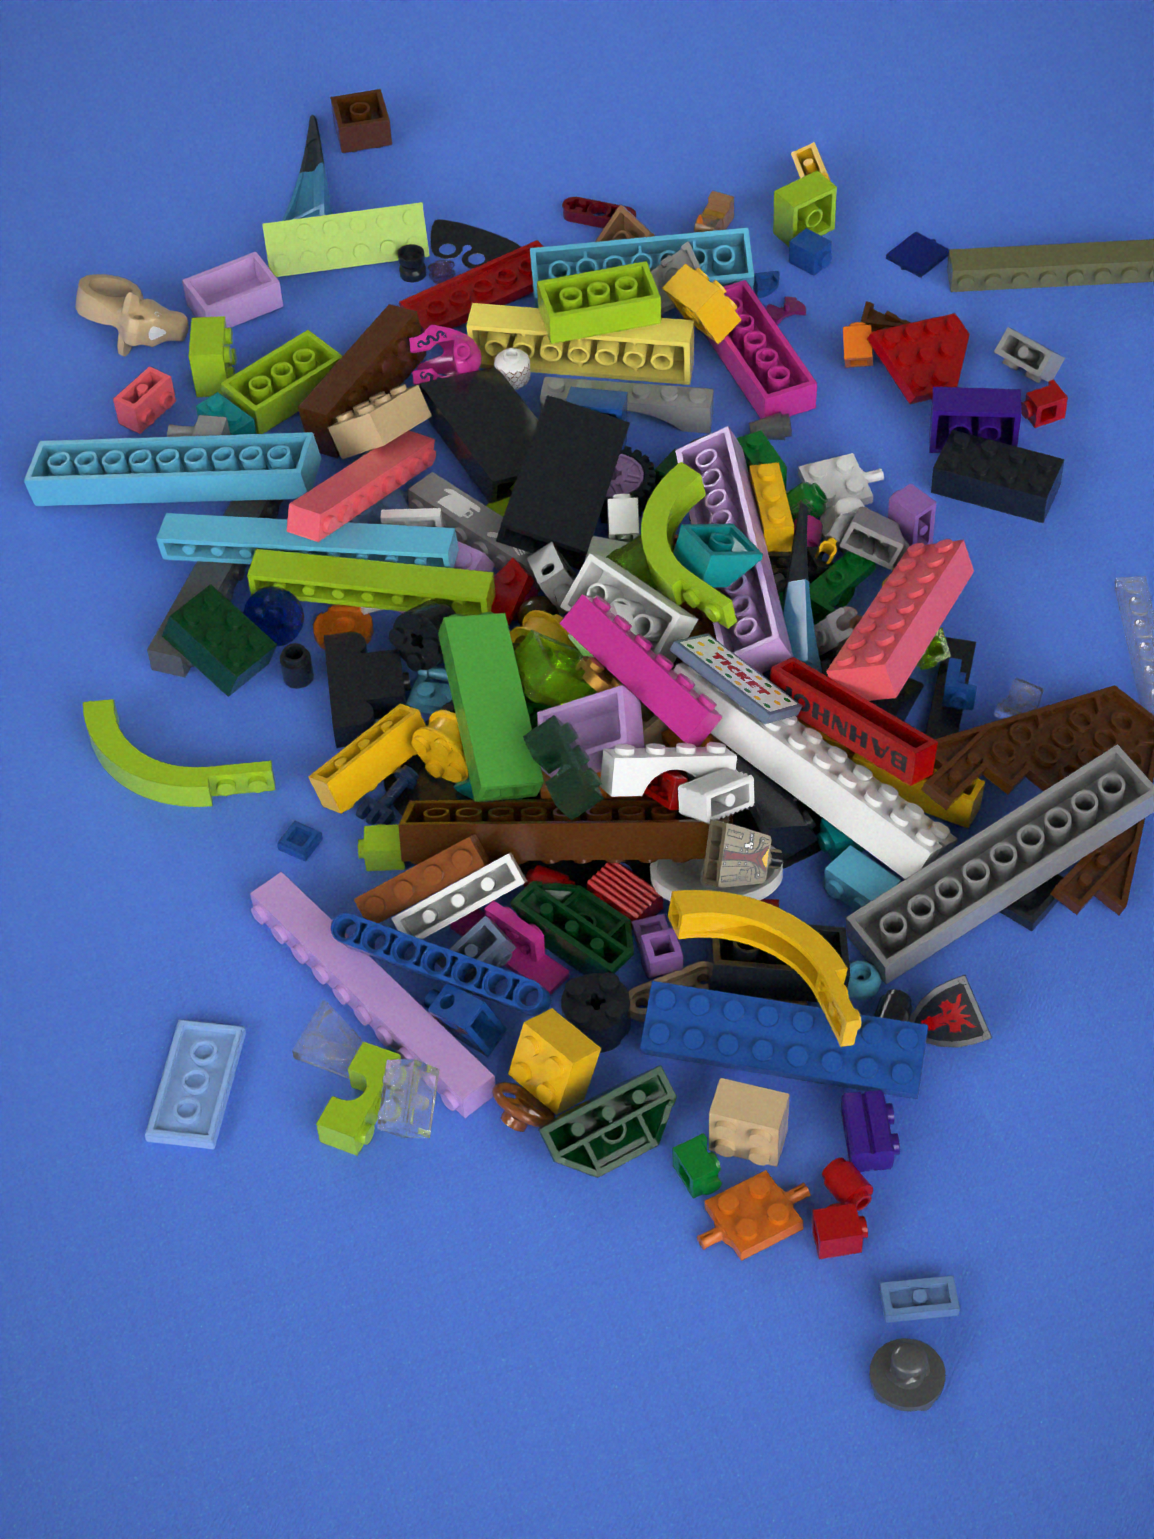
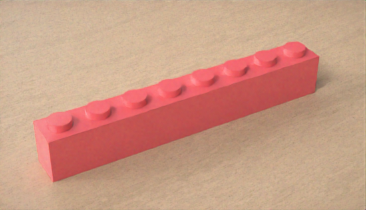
[286,431,436,542]

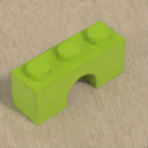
[316,1041,405,1156]

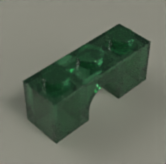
[523,715,604,820]

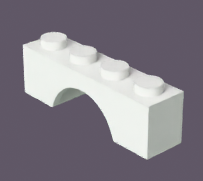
[600,742,737,797]

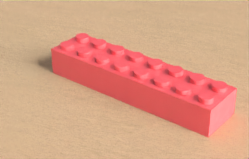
[826,539,974,701]

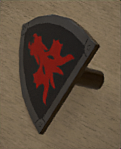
[909,975,992,1047]

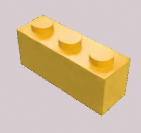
[749,462,794,552]

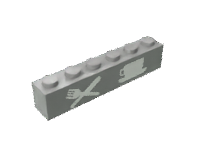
[408,472,555,592]

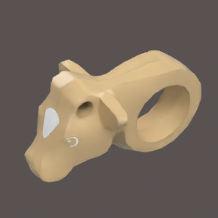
[75,274,189,357]

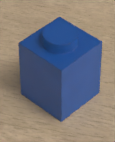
[789,228,832,276]

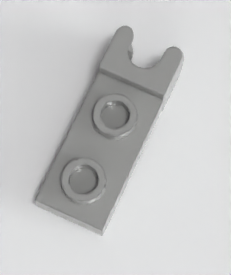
[814,606,858,660]

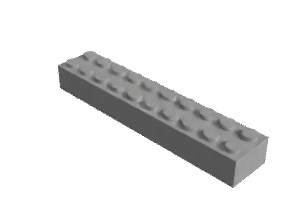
[846,744,1154,984]

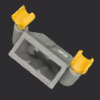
[815,507,909,586]

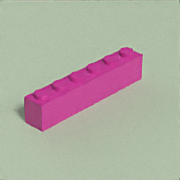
[560,594,723,747]

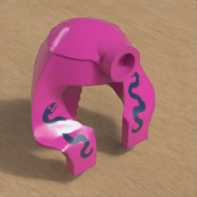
[409,325,482,385]

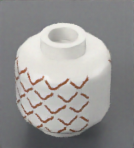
[494,348,531,390]

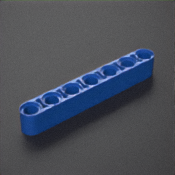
[331,913,552,1016]

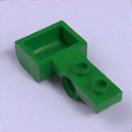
[778,551,876,625]

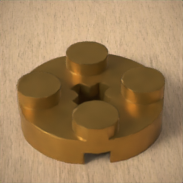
[576,656,633,694]

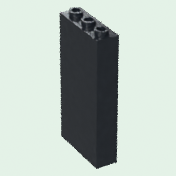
[419,367,538,504]
[496,395,630,570]

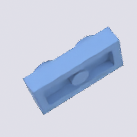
[879,1276,960,1323]

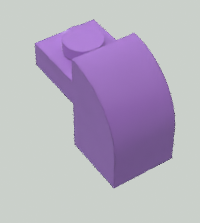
[632,914,683,978]

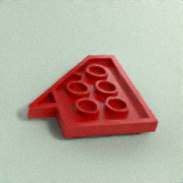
[867,313,970,404]

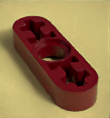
[562,197,636,229]

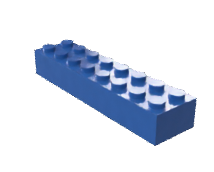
[640,981,928,1100]

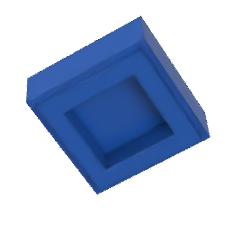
[277,821,323,862]

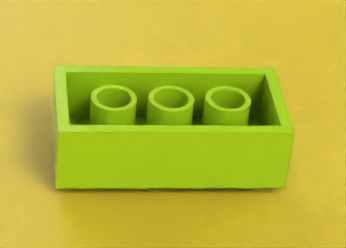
[537,261,661,344]
[220,330,342,434]

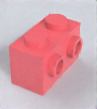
[113,366,176,434]

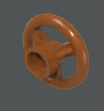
[492,1082,555,1132]

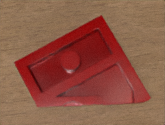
[491,557,534,628]

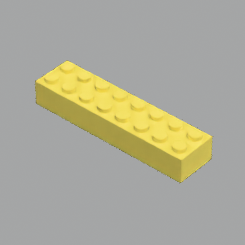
[466,303,694,385]

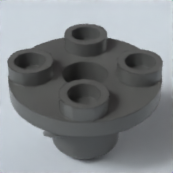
[869,1338,946,1411]

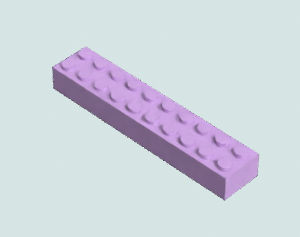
[675,426,793,674]

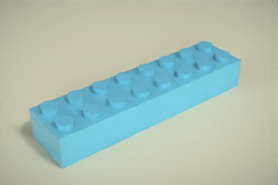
[530,227,754,308]

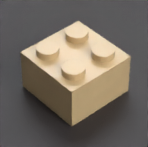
[709,1078,789,1167]

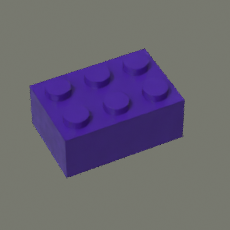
[929,387,1022,453]

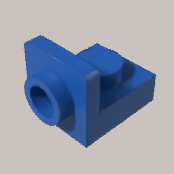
[942,658,977,710]

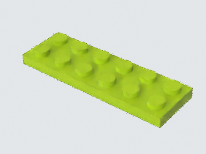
[262,202,430,277]

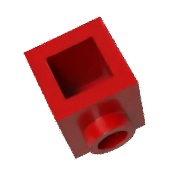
[811,1203,868,1259]

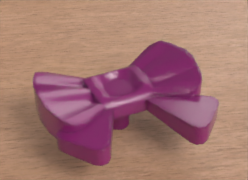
[766,296,806,325]

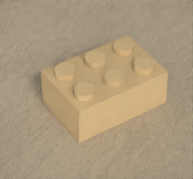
[328,384,432,459]

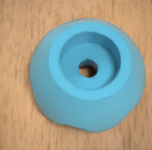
[847,960,882,1000]

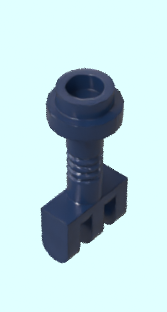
[356,765,419,825]

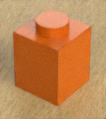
[843,322,873,368]

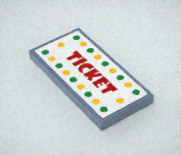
[670,634,803,724]

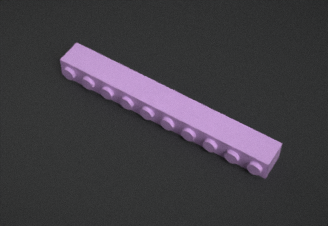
[250,872,495,1118]

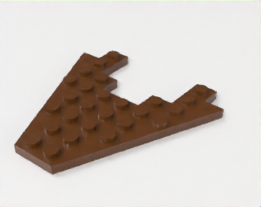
[921,685,1154,916]

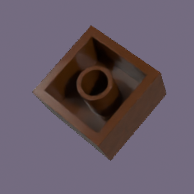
[330,89,392,153]

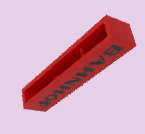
[770,657,938,786]

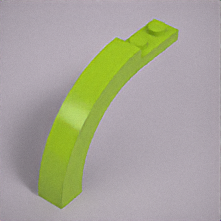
[641,462,737,629]
[83,699,276,807]

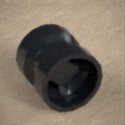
[397,244,426,283]

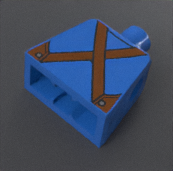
[424,984,508,1057]

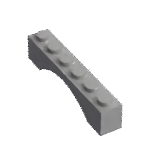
[540,377,714,433]

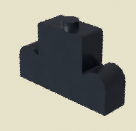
[324,632,411,748]

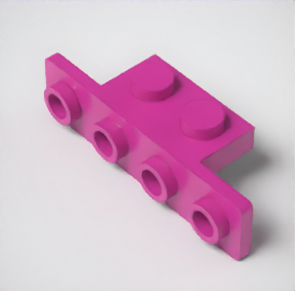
[450,900,570,995]

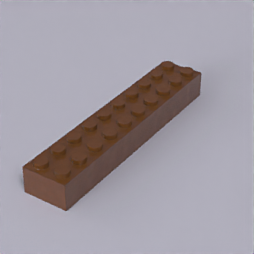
[398,798,734,865]

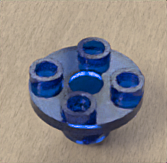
[243,586,304,646]

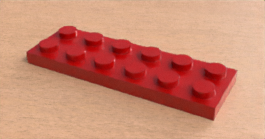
[399,240,544,333]

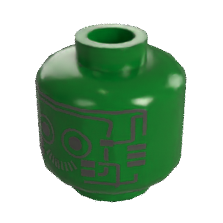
[786,482,828,522]

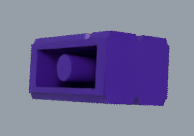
[841,1090,900,1172]

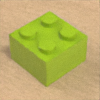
[773,171,837,247]
[188,316,237,397]

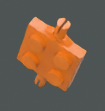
[697,1170,810,1261]

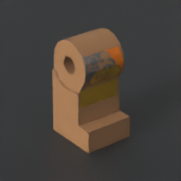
[694,191,734,232]

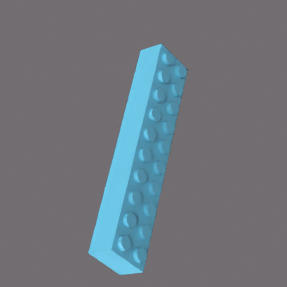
[24,432,321,506]

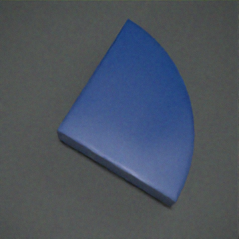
[754,271,780,298]

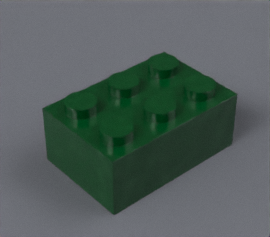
[162,584,277,697]

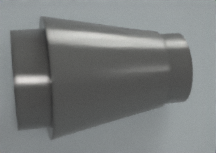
[749,412,792,440]

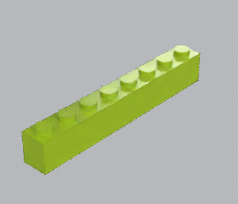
[247,549,495,616]

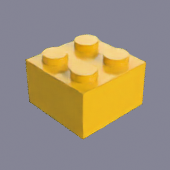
[662,264,741,344]
[508,1008,601,1115]

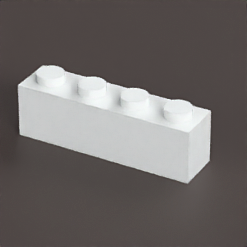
[391,852,527,939]

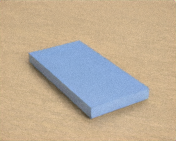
[145,1019,246,1149]

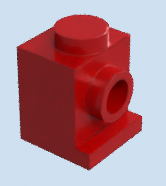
[1021,379,1068,428]

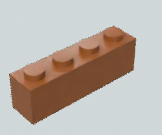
[354,833,491,923]

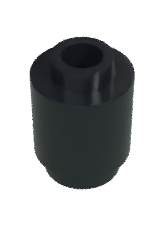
[280,643,314,689]
[874,989,913,1022]

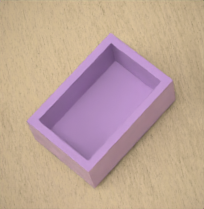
[182,251,283,327]
[537,685,645,784]

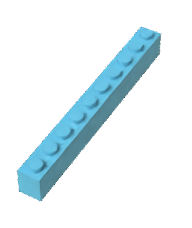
[156,513,459,568]

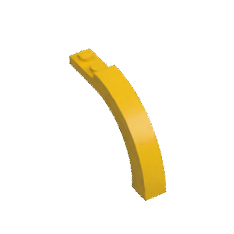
[668,890,861,1047]

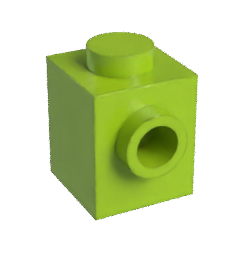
[358,824,405,871]

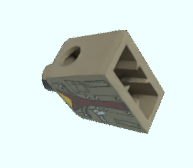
[702,819,783,888]

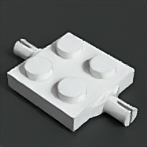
[787,453,884,517]

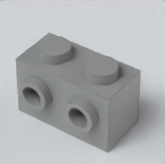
[994,327,1065,383]

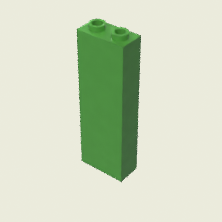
[438,612,544,802]

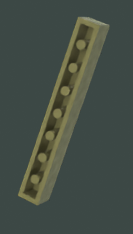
[947,239,1154,292]

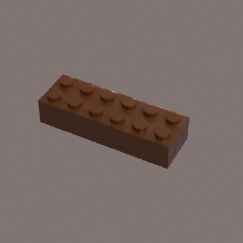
[298,304,427,459]

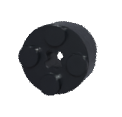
[389,600,456,671]
[561,972,631,1053]

